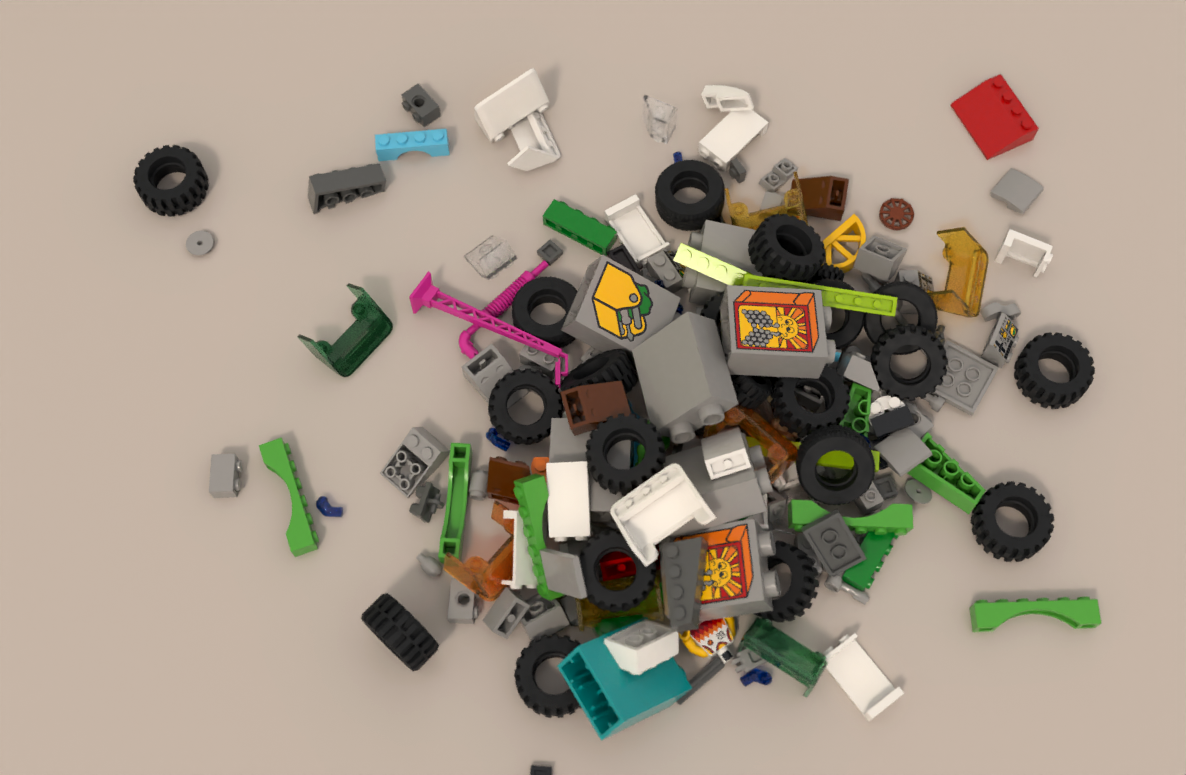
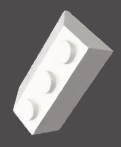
[604,619,679,675]

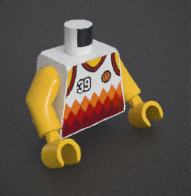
[678,617,736,664]

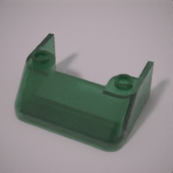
[297,283,393,377]
[736,617,828,698]

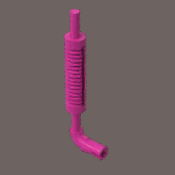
[458,260,549,359]

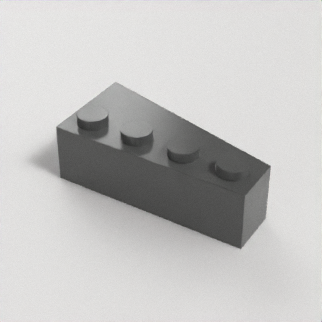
[308,163,386,214]
[662,537,709,632]

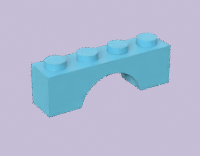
[375,129,450,161]

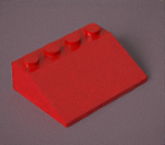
[950,74,1039,160]

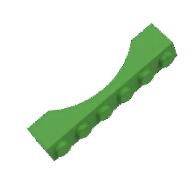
[259,438,319,557]
[438,443,473,565]
[514,474,565,601]
[788,500,913,536]
[969,596,1101,632]

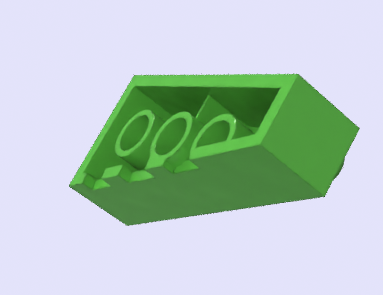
[837,383,872,441]

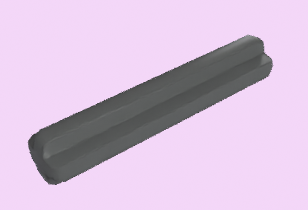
[676,657,725,705]

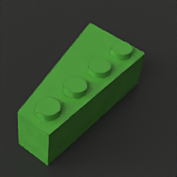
[907,432,986,514]

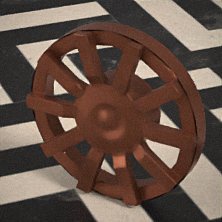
[879,198,914,230]

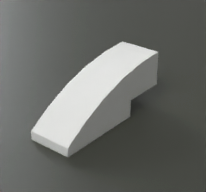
[701,85,754,112]

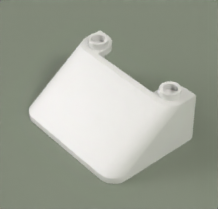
[474,68,550,143]
[610,464,716,566]

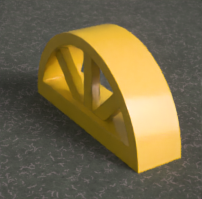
[822,214,866,274]

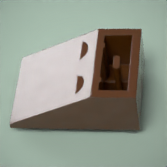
[787,176,849,221]
[560,381,631,436]
[487,456,531,505]

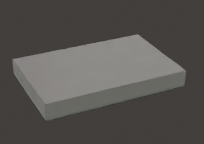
[539,548,587,599]

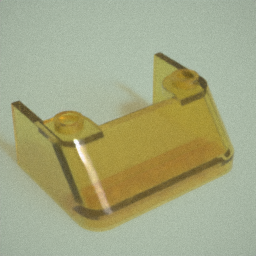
[725,171,809,230]
[927,227,989,317]
[575,575,664,631]

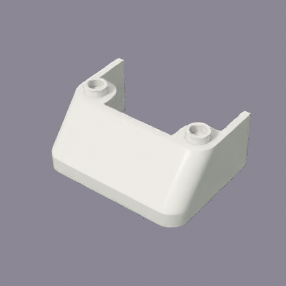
[508,110,560,171]

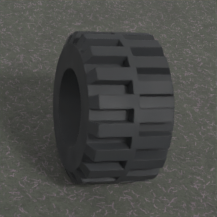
[730,375,773,410]

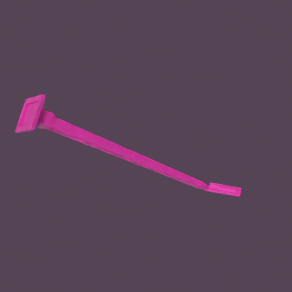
[409,271,568,388]

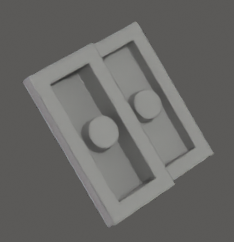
[991,168,1044,214]
[874,427,933,477]

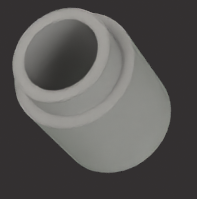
[468,470,488,501]

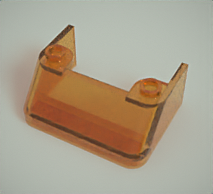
[703,405,798,484]
[443,500,514,601]

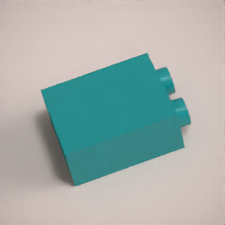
[557,617,692,741]

